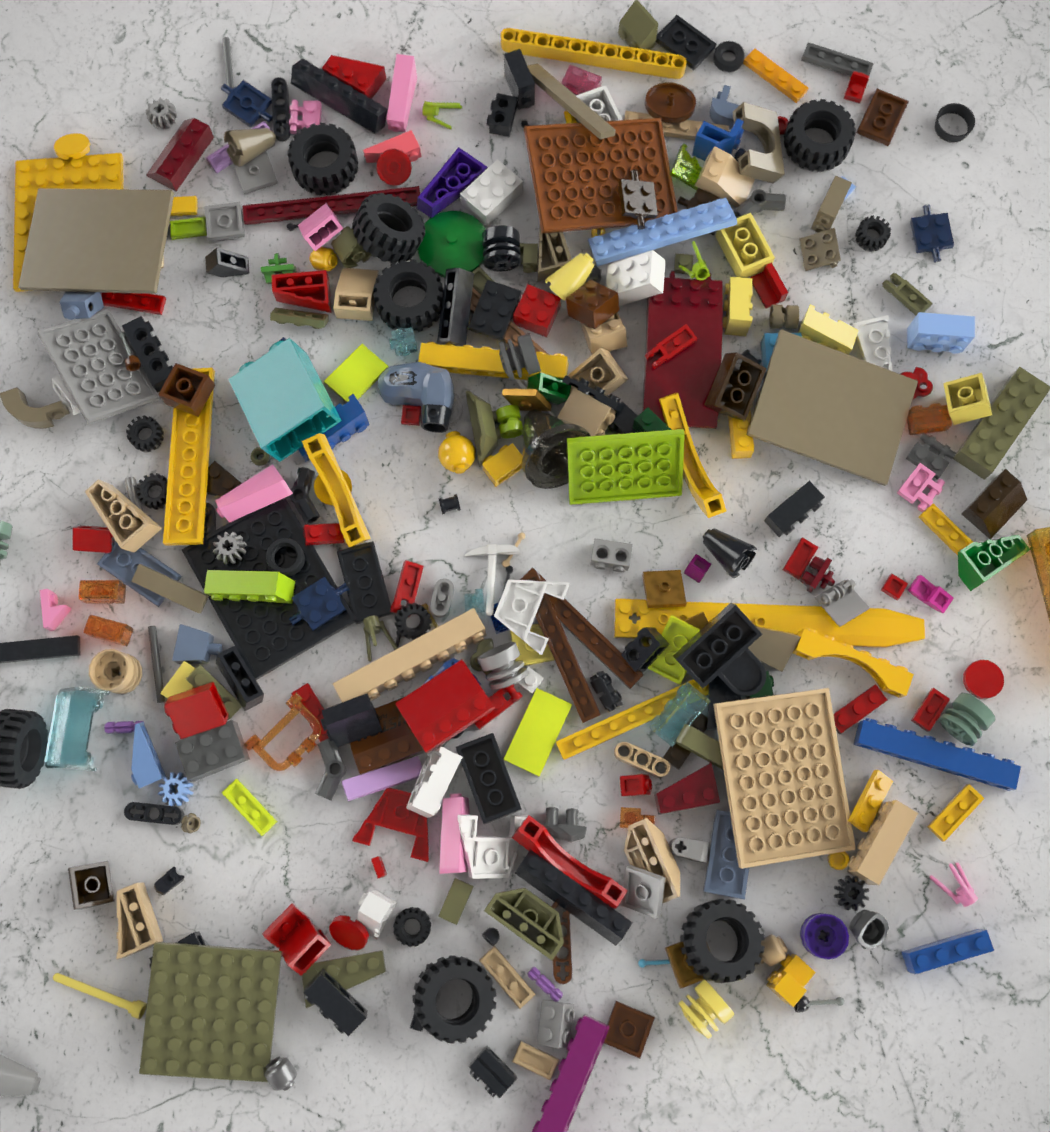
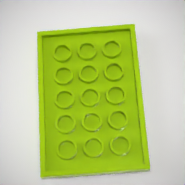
[567,429,685,505]

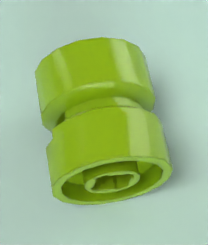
[496,405,524,439]

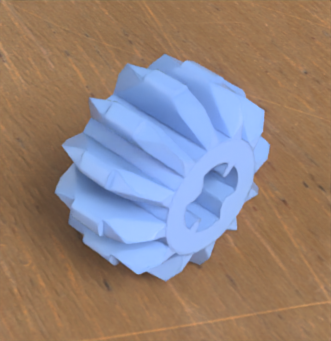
[158,772,194,806]

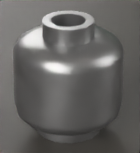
[265,1057,297,1091]

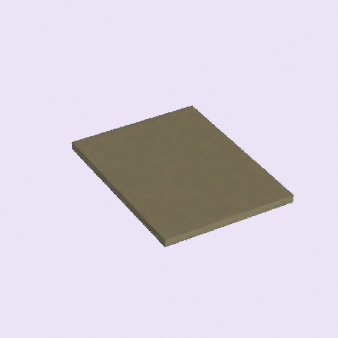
[18,188,174,294]
[746,329,918,486]

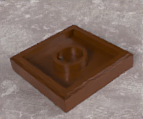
[604,1000,655,1058]

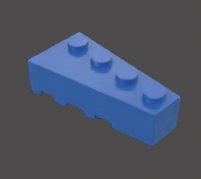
[298,394,370,462]

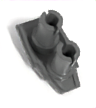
[543,807,587,842]

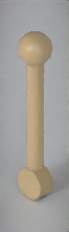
[502,532,525,568]

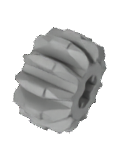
[146,98,177,129]
[213,532,247,564]

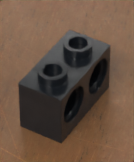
[487,93,517,137]
[621,627,670,672]

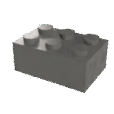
[175,720,250,782]

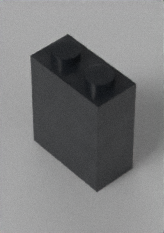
[504,49,535,110]
[320,693,383,748]

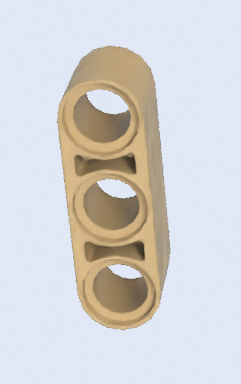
[614,742,670,778]

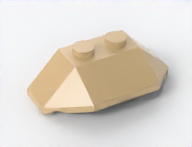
[624,818,680,903]

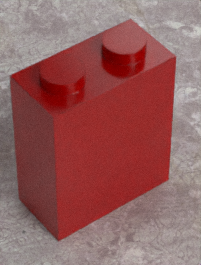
[164,682,229,739]

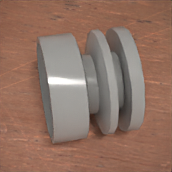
[477,642,528,690]

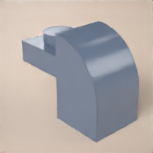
[709,85,739,130]

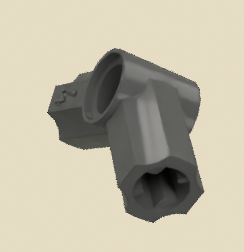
[733,189,786,218]
[315,739,346,801]

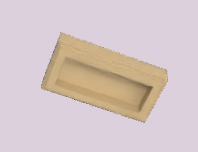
[512,1041,559,1081]

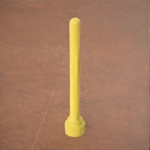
[53,973,147,1020]

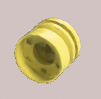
[678,979,735,1039]

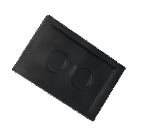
[656,15,716,70]
[468,280,522,341]

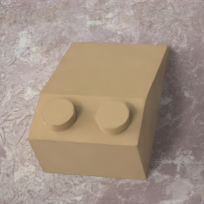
[695,146,755,207]
[568,348,628,398]

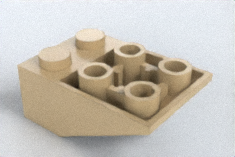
[333,268,378,321]
[580,312,627,355]

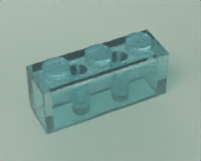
[650,682,710,746]

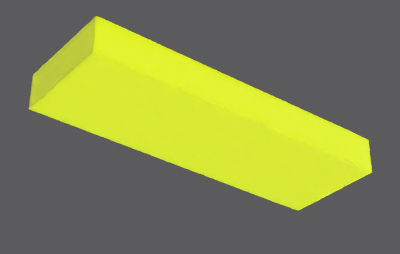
[222,778,278,836]

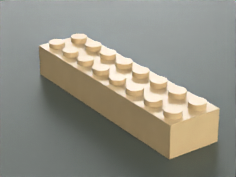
[332,608,487,702]

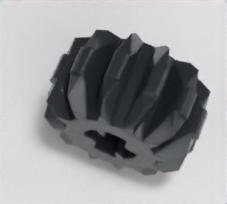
[834,875,869,911]

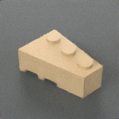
[117,883,163,959]

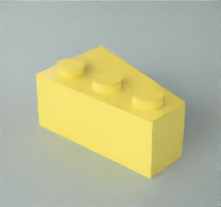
[798,304,859,355]

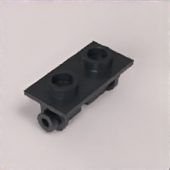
[590,671,623,712]

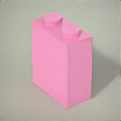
[298,203,344,251]

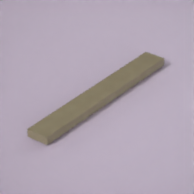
[528,63,616,139]

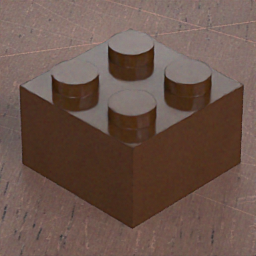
[566,280,620,329]
[158,363,215,417]

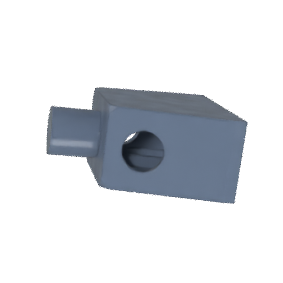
[60,291,104,320]
[172,624,222,664]

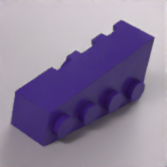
[417,147,488,218]

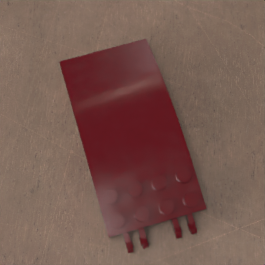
[642,271,723,429]

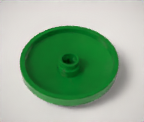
[417,211,485,278]

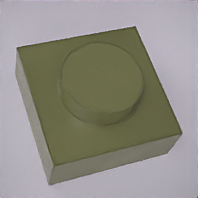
[674,253,693,274]

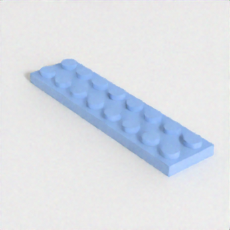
[588,198,737,266]

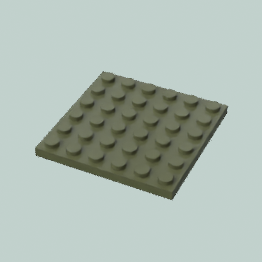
[139,942,282,1082]

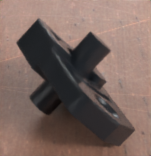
[154,866,185,895]

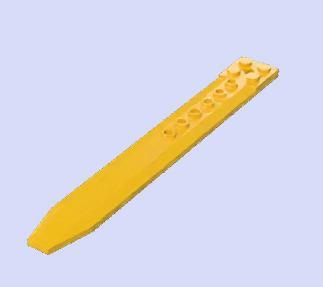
[614,599,925,647]

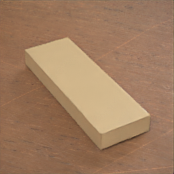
[479,946,536,1009]

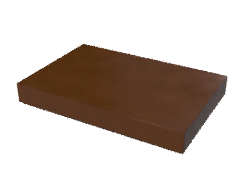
[856,88,909,146]

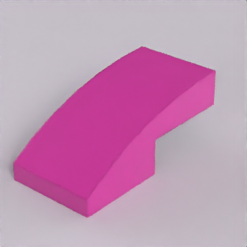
[907,575,954,613]

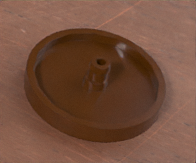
[645,82,696,123]

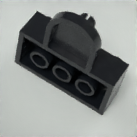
[673,602,766,696]

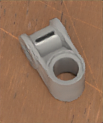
[669,838,709,863]

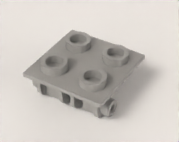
[815,579,870,627]

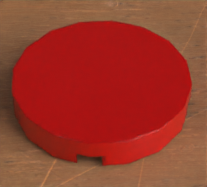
[377,149,412,186]
[963,660,1004,699]
[329,915,369,950]

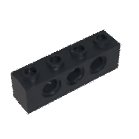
[122,316,173,393]

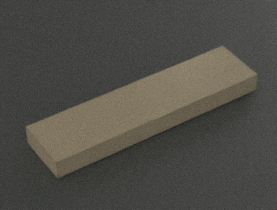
[131,564,209,614]

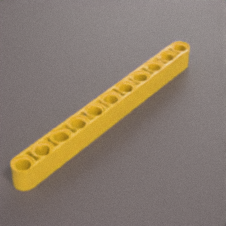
[501,28,687,79]

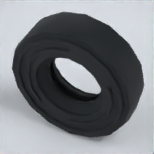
[713,41,745,72]

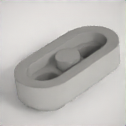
[430,579,454,617]

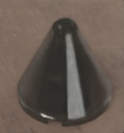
[522,410,591,489]

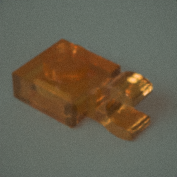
[620,807,655,828]

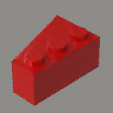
[322,55,387,99]
[271,270,332,313]

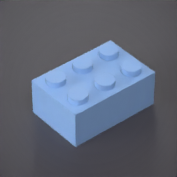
[907,312,975,354]

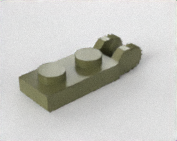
[882,273,932,315]

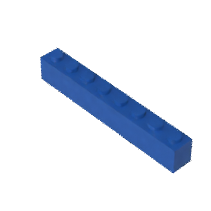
[853,718,1021,791]

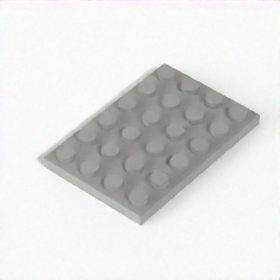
[38,310,159,424]

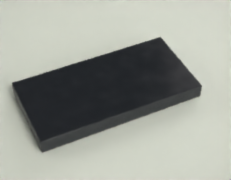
[337,541,393,624]

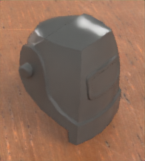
[849,910,889,949]

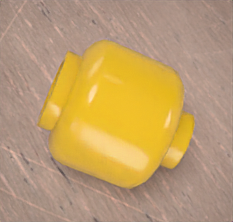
[309,247,338,272]

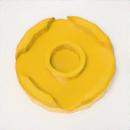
[54,133,91,160]

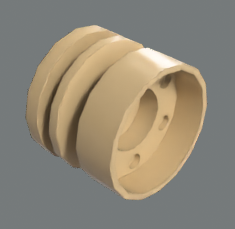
[89,649,142,694]

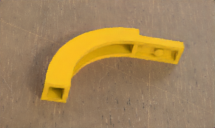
[659,393,727,518]

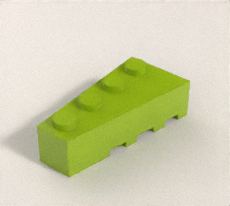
[204,570,295,604]

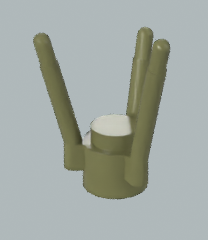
[363,615,398,662]

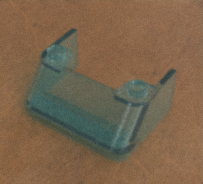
[45,686,110,772]

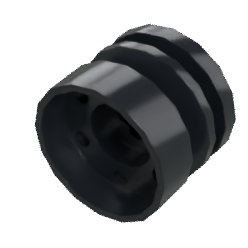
[482,225,521,272]

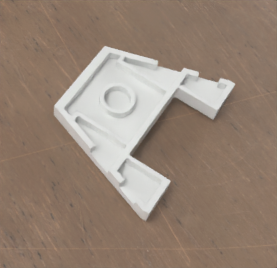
[494,579,570,655]
[457,815,527,879]

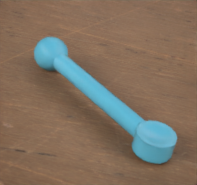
[638,959,670,968]

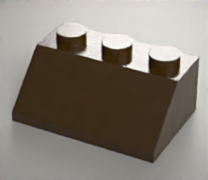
[704,352,767,421]
[961,469,1028,539]

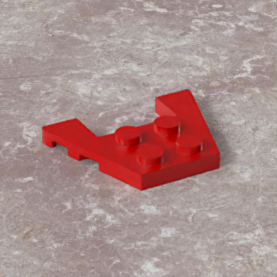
[352,787,429,862]

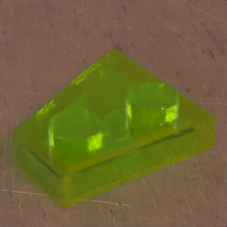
[670,144,702,191]

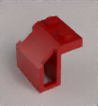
[262,903,331,976]

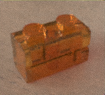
[906,403,952,435]
[78,580,126,604]
[84,615,133,647]

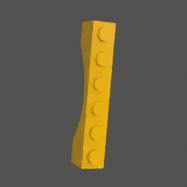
[302,434,371,547]
[792,628,914,698]

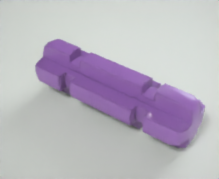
[104,721,145,734]
[527,967,563,1002]

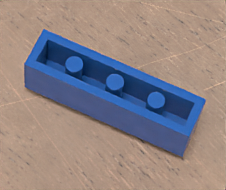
[901,929,994,974]

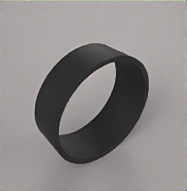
[935,103,975,143]

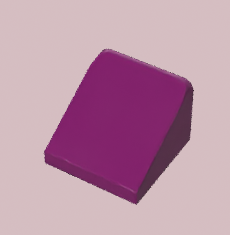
[684,554,712,583]

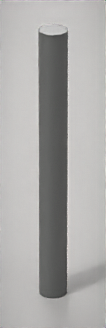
[222,37,234,89]
[148,626,165,703]

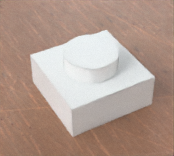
[517,666,544,694]

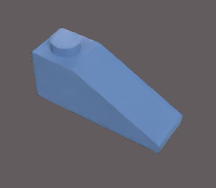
[131,722,166,788]

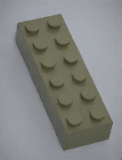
[953,366,1050,480]

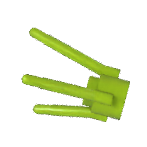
[422,101,462,129]
[679,241,710,281]

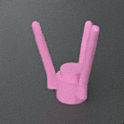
[929,863,978,907]

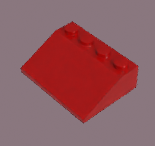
[395,659,495,754]

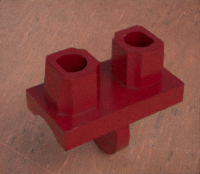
[800,556,835,593]

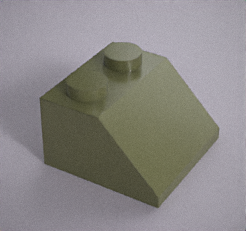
[618,0,659,50]

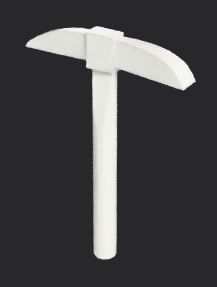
[464,544,521,616]

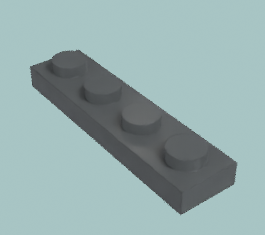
[802,42,874,76]

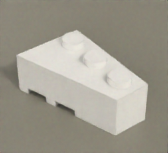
[406,747,462,818]
[357,890,398,939]

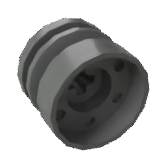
[499,333,541,381]

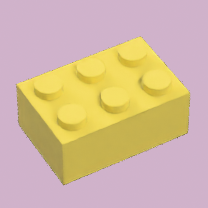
[715,213,775,278]

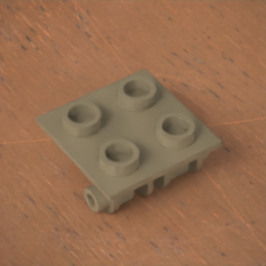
[799,228,841,271]

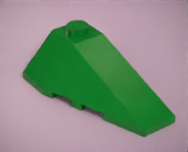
[958,535,1031,591]

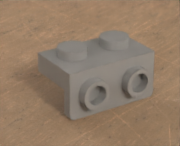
[537,1000,574,1049]

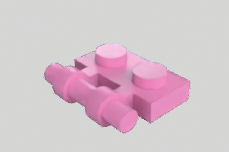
[289,100,322,134]
[897,463,945,512]

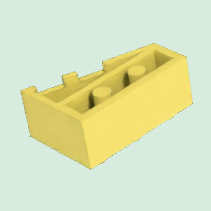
[723,277,753,337]

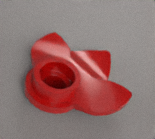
[900,367,933,399]

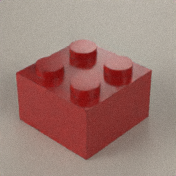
[513,284,561,338]

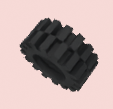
[855,215,891,252]
[126,415,164,452]
[136,473,168,510]
[394,603,432,640]
[393,907,431,947]

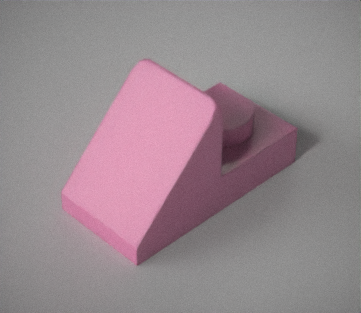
[40,589,71,631]

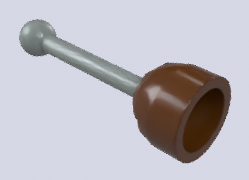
[119,332,141,371]

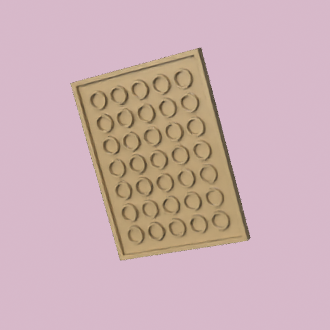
[713,688,856,869]

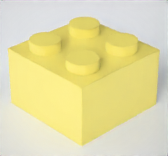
[943,373,992,425]

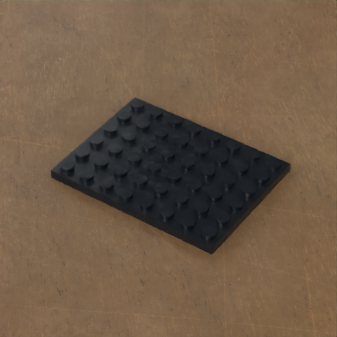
[182,498,356,680]

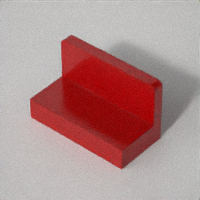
[751,262,789,309]
[73,525,113,553]

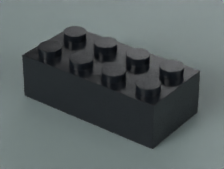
[456,733,522,825]

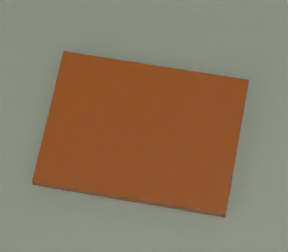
[524,118,678,233]

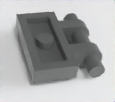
[906,433,956,479]

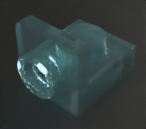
[464,588,485,613]

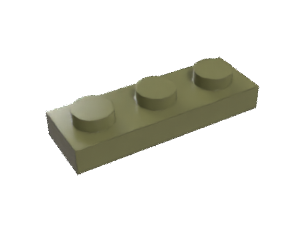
[270,307,329,329]
[186,664,242,720]

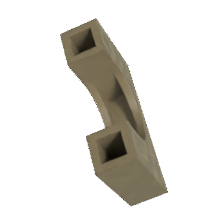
[733,102,785,183]

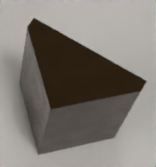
[68,861,114,910]

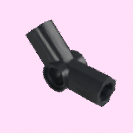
[289,467,320,525]

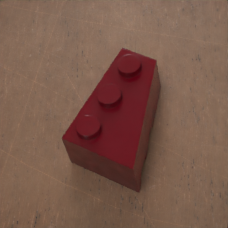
[654,762,720,815]

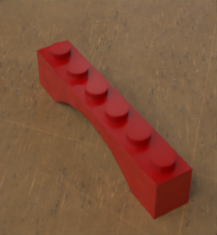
[511,815,628,909]

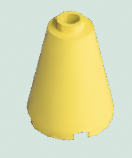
[545,253,594,301]

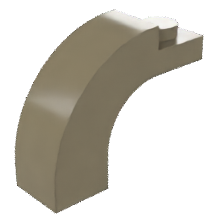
[0,387,70,429]

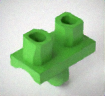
[261,253,296,284]

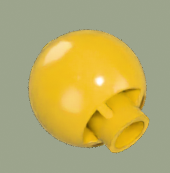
[438,431,476,474]

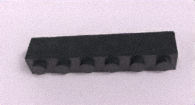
[290,59,388,134]
[515,849,633,946]

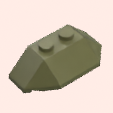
[465,391,501,467]
[484,888,564,960]

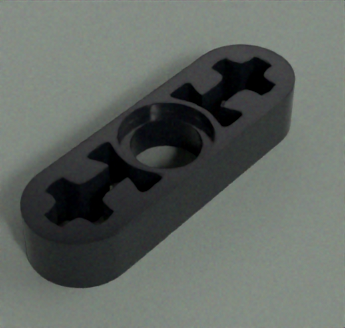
[124,802,184,825]

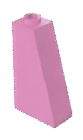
[387,54,417,132]
[215,464,293,523]
[439,793,470,874]

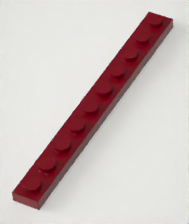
[242,186,420,225]

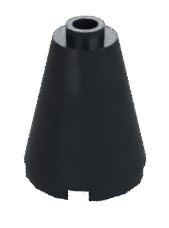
[703,528,757,578]

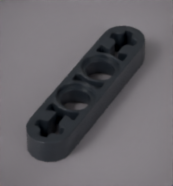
[271,77,291,142]

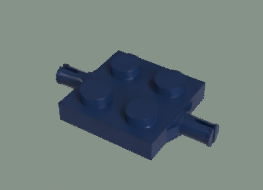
[221,80,273,127]
[910,204,954,263]
[289,577,349,631]

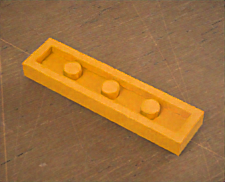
[743,48,809,103]

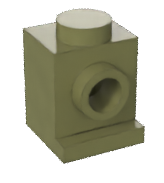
[520,243,538,273]

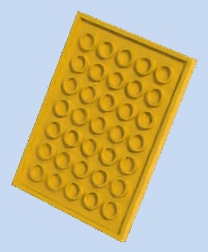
[13,153,123,292]

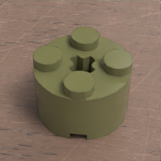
[331,226,372,268]

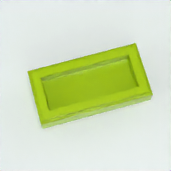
[170,217,207,240]

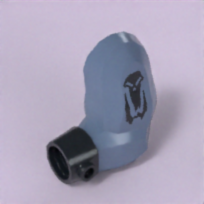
[378,362,454,433]

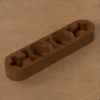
[551,902,572,984]

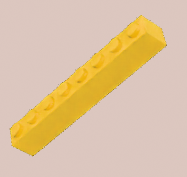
[418,342,569,380]

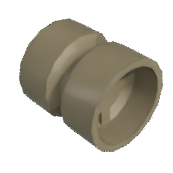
[769,305,799,329]

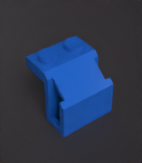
[692,118,744,161]

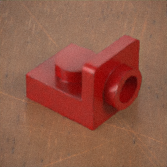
[843,71,870,104]
[620,774,652,796]

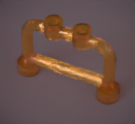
[244,693,321,771]

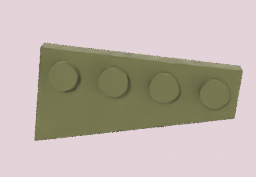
[302,950,386,1008]

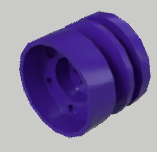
[800,913,849,960]

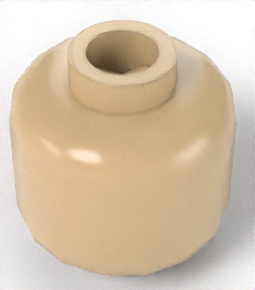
[759,935,788,967]

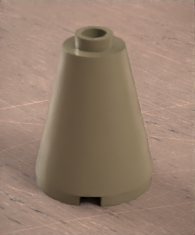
[224,128,276,167]

